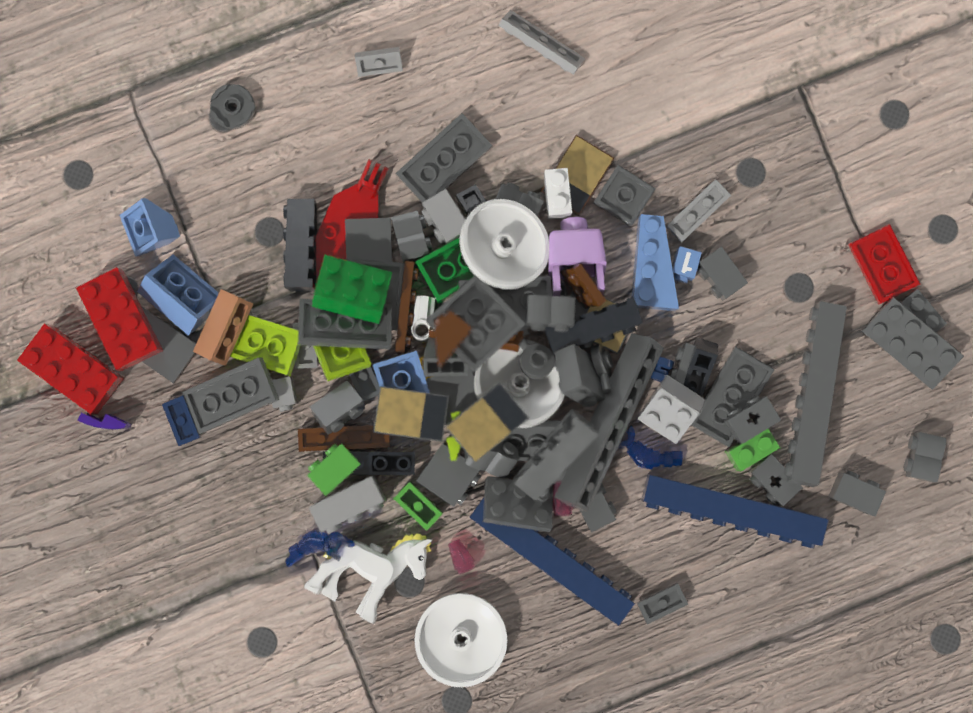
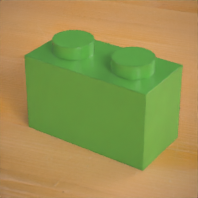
[725,429,780,472]
[307,444,360,496]
[394,481,443,531]

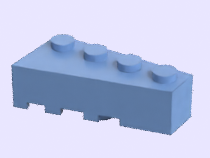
[632,214,679,311]

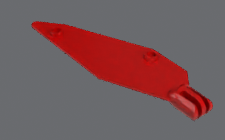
[316,159,389,285]

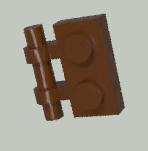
[560,264,607,308]

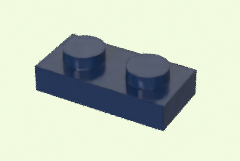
[162,396,201,446]

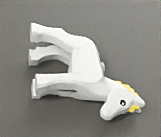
[304,533,433,624]

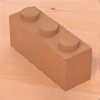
[193,289,253,366]

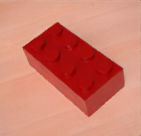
[76,267,163,371]
[17,323,124,415]

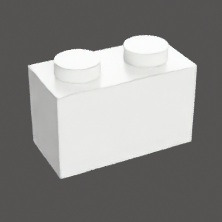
[544,168,572,219]

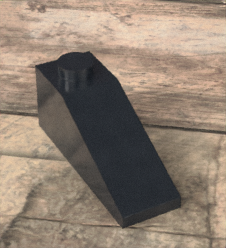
[683,337,718,397]

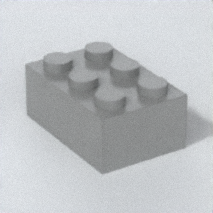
[309,475,387,534]

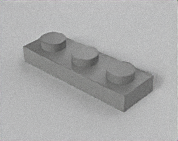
[666,179,731,243]

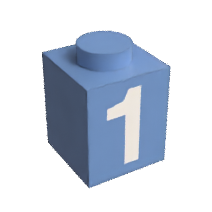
[672,246,702,283]

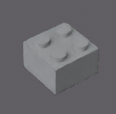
[421,189,465,245]
[638,375,705,444]

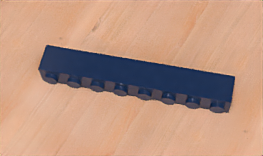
[641,474,829,549]
[469,497,635,626]

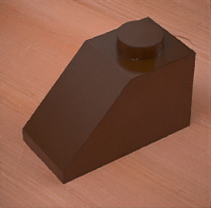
[434,310,472,368]

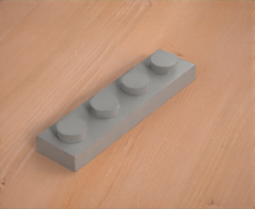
[498,10,585,75]

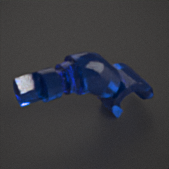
[618,426,683,469]
[285,530,355,567]

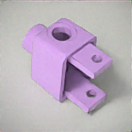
[548,217,607,296]

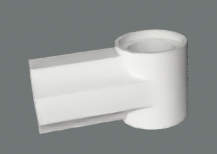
[411,296,435,342]

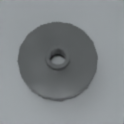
[210,84,255,130]

